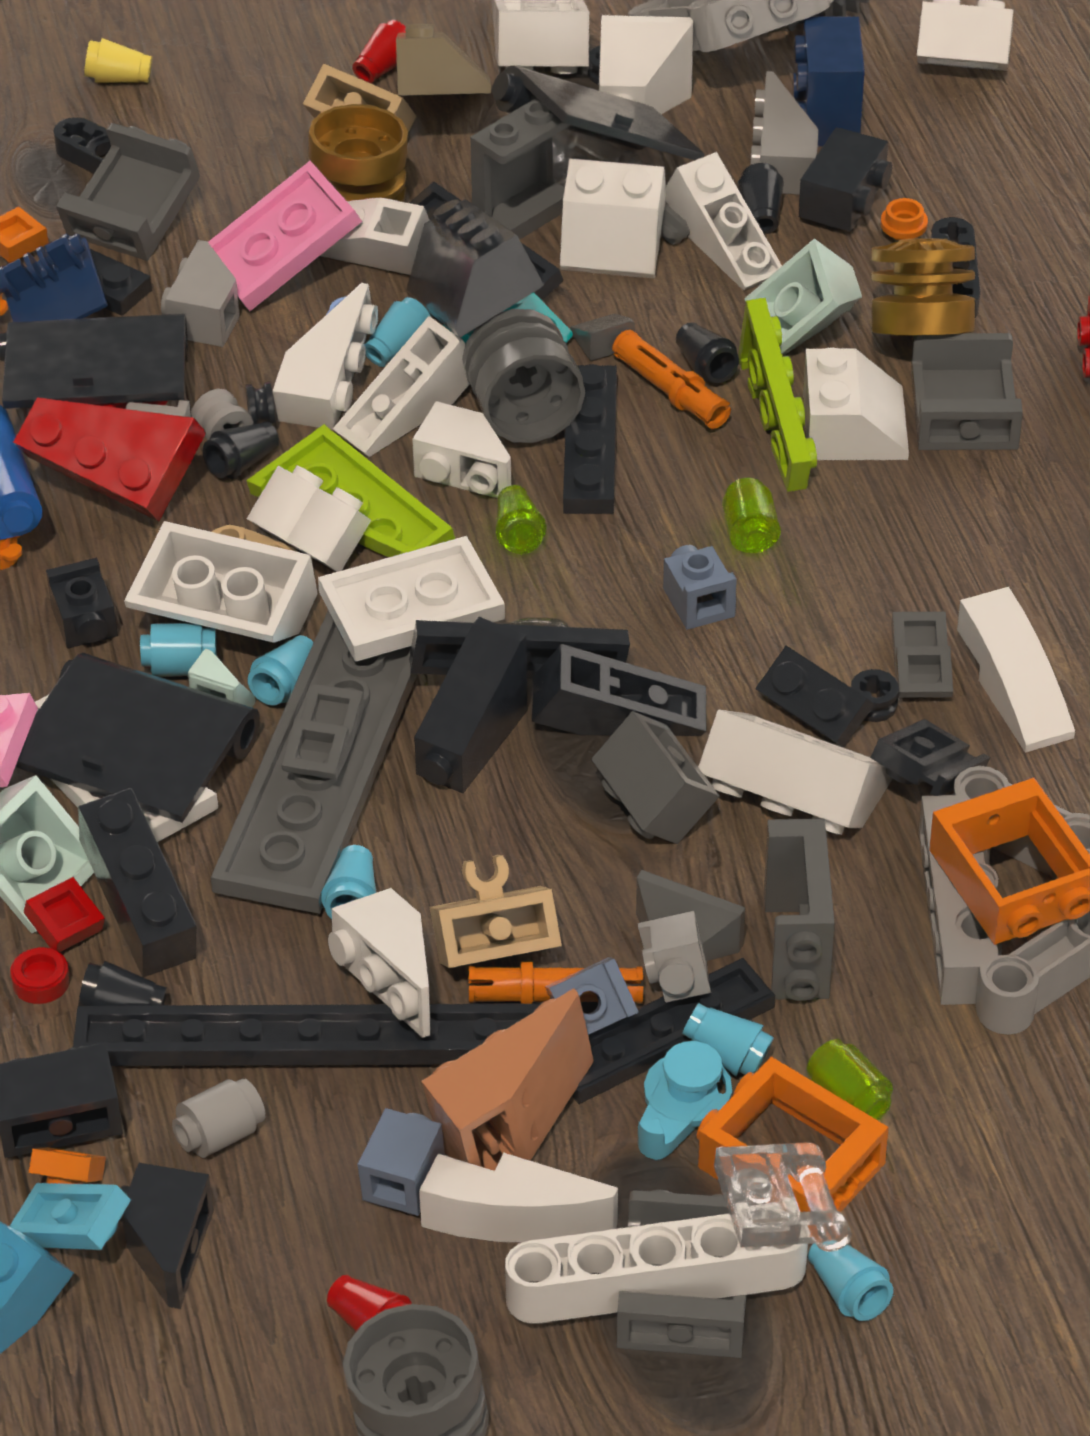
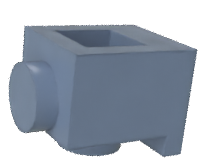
[663,545,737,630]
[543,958,639,1035]

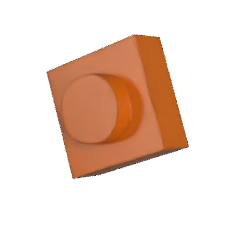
[0,206,49,263]
[29,1147,106,1184]

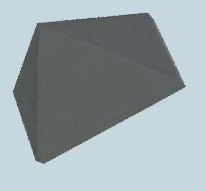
[636,870,745,961]

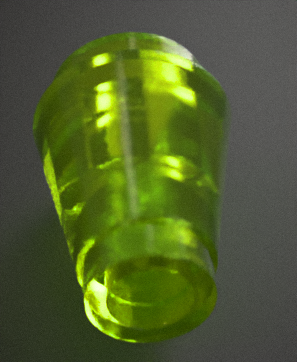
[496,485,547,554]

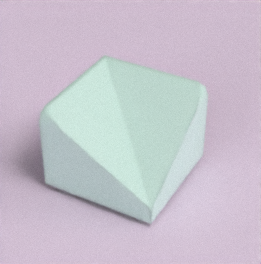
[188,649,256,707]

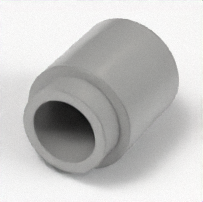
[172,1078,265,1158]

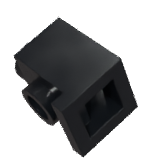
[46,558,118,649]

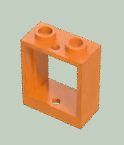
[929,778,1090,945]
[696,1056,889,1240]

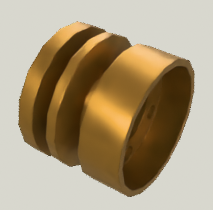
[308,104,408,202]
[872,238,975,335]

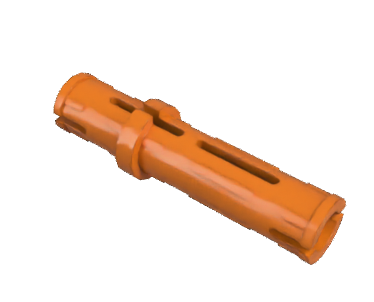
[612,330,731,429]
[468,962,643,1004]

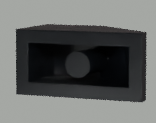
[119,1162,213,1309]

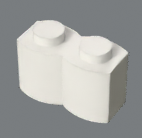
[247,465,371,572]

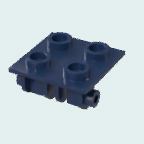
[0,233,108,322]

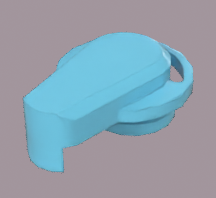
[637,1041,732,1160]

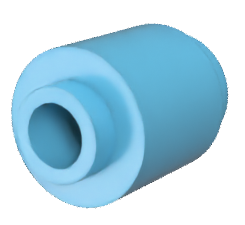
[140,623,217,677]

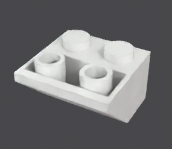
[917,0,1013,71]

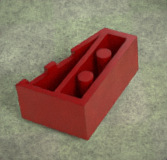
[13,398,206,522]

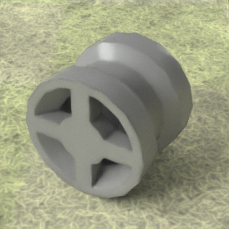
[191,389,253,440]

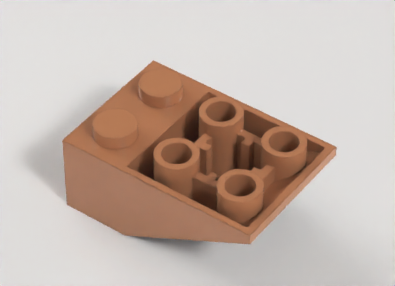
[421,988,594,1171]

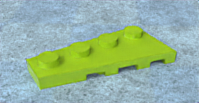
[738,298,817,492]
[246,424,455,557]

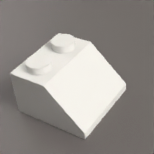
[560,159,666,279]
[803,348,909,460]

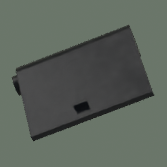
[492,65,705,160]
[0,314,188,409]
[15,652,260,823]

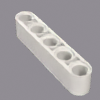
[505,1207,808,1323]

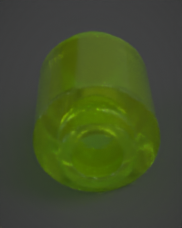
[722,478,781,553]
[806,1039,893,1120]

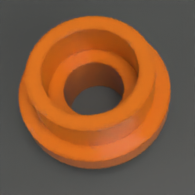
[880,198,928,240]

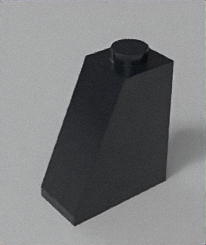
[414,617,528,793]

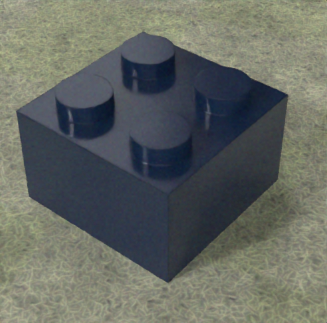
[792,17,865,147]

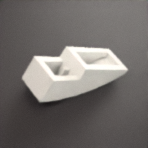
[957,587,1075,753]
[419,1153,618,1243]

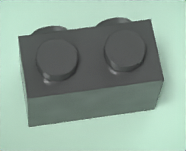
[591,711,720,844]

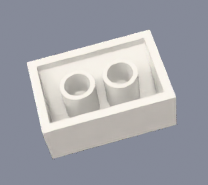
[124,521,317,642]
[698,709,893,835]

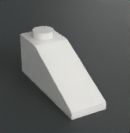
[333,316,470,457]

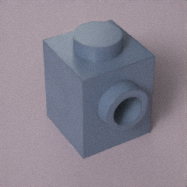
[358,1108,445,1216]

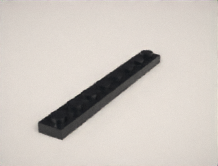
[73,1004,541,1066]

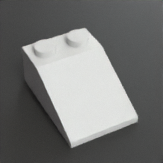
[492,0,589,74]

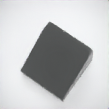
[570,314,635,361]

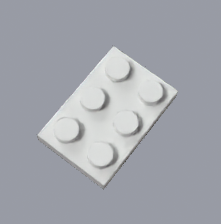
[318,536,505,662]

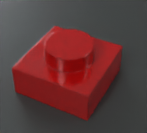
[23,877,105,952]

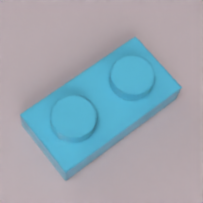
[10,1183,131,1250]

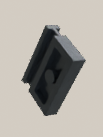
[870,719,991,796]

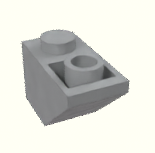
[161,240,240,347]

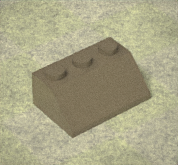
[396,23,491,96]

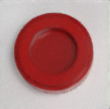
[10,947,70,1004]

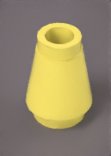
[84,38,152,83]

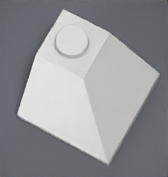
[599,15,693,114]

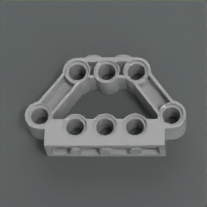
[628,0,834,52]
[918,766,1090,1035]

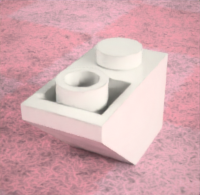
[413,401,511,501]

